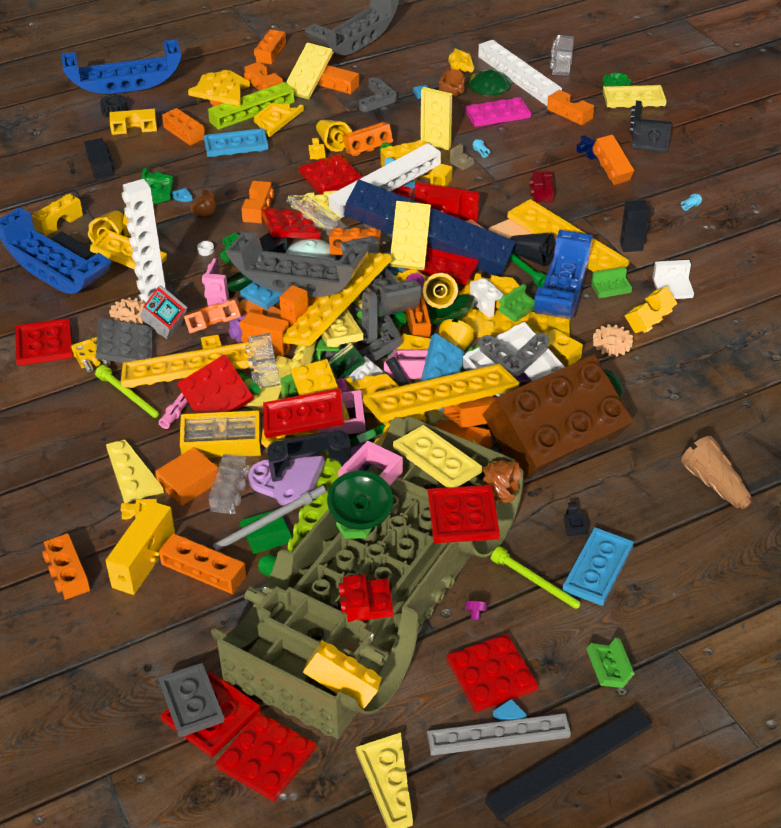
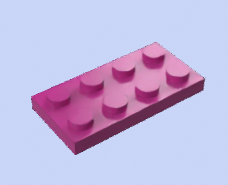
[465,97,531,127]

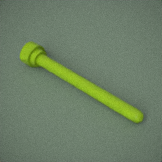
[95,365,159,418]
[491,546,580,609]

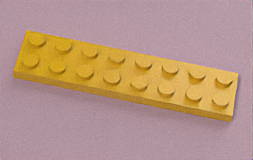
[507,199,629,272]
[283,253,392,346]
[121,339,270,388]
[363,364,519,422]

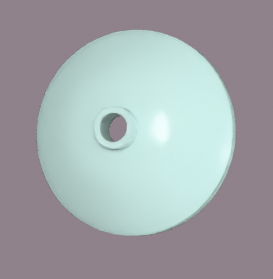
[286,239,336,260]

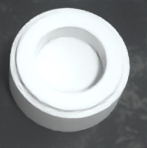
[197,241,214,256]

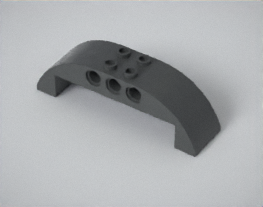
[305,0,399,55]
[226,232,369,297]
[341,236,421,317]

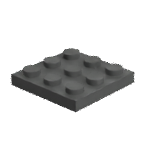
[95,318,152,363]

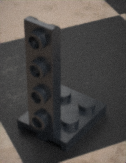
[630,100,672,153]

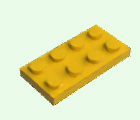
[90,229,167,269]
[290,359,349,420]

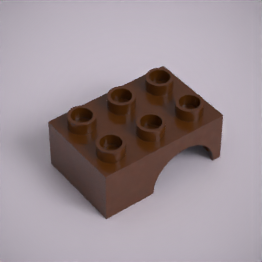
[482,355,634,482]

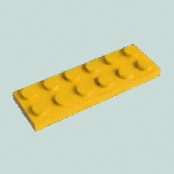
[462,309,570,338]

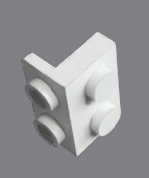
[469,278,503,317]

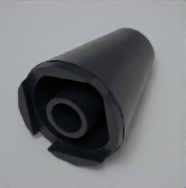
[509,233,556,266]

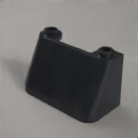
[267,430,351,482]

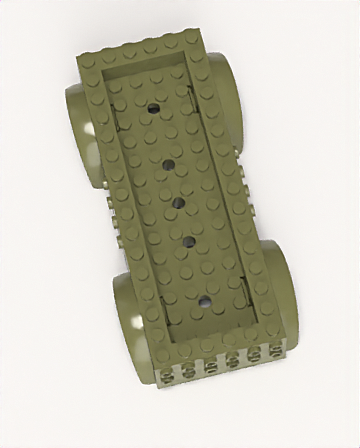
[211,416,523,739]

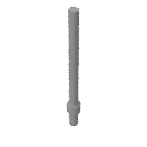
[213,485,326,551]

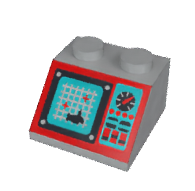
[140,285,187,339]

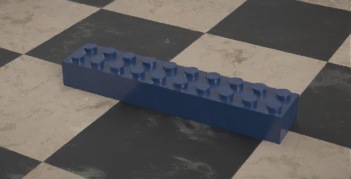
[344,179,516,277]

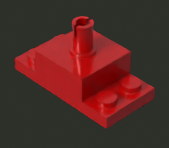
[415,182,480,223]

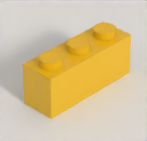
[303,640,382,710]

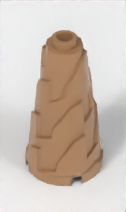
[681,436,751,509]

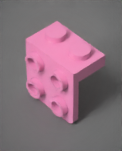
[202,258,229,306]

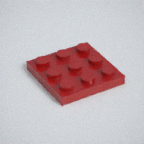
[299,154,362,195]
[261,208,321,239]
[15,318,73,366]
[176,354,254,414]
[427,485,500,543]
[446,634,538,713]
[160,670,261,758]
[216,711,316,802]

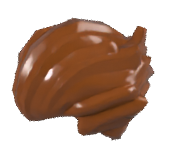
[438,69,465,97]
[482,460,521,504]

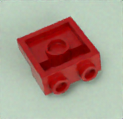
[338,574,394,622]

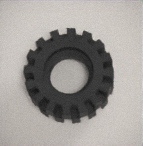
[100,94,128,118]

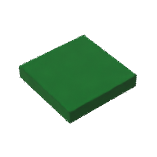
[240,509,292,554]

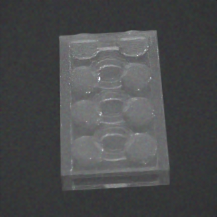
[286,195,351,236]

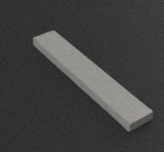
[427,713,571,756]

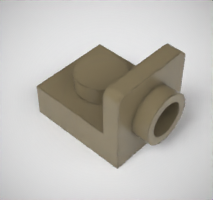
[450,144,474,170]

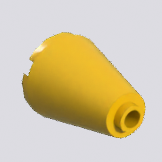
[316,120,352,152]
[88,210,124,243]
[422,273,458,309]
[438,319,474,352]

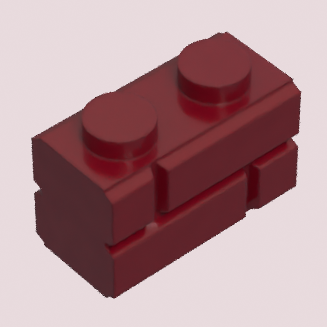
[529,171,554,203]

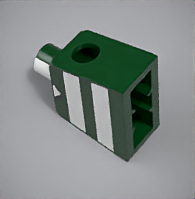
[328,342,366,380]

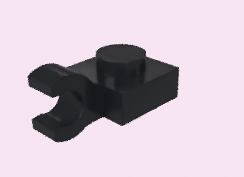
[564,502,588,536]

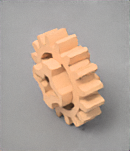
[109,298,145,324]
[593,324,633,356]

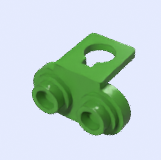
[312,338,341,363]

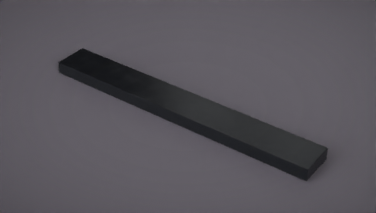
[485,707,652,821]

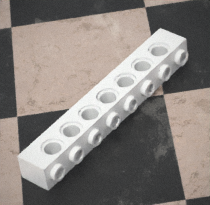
[478,40,562,106]
[122,179,165,304]

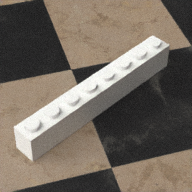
[328,143,441,218]

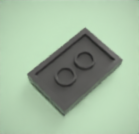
[158,663,224,738]

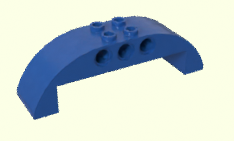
[61,39,181,94]
[0,207,111,294]
[534,230,593,320]

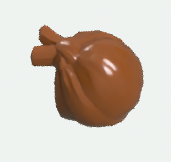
[189,190,216,217]

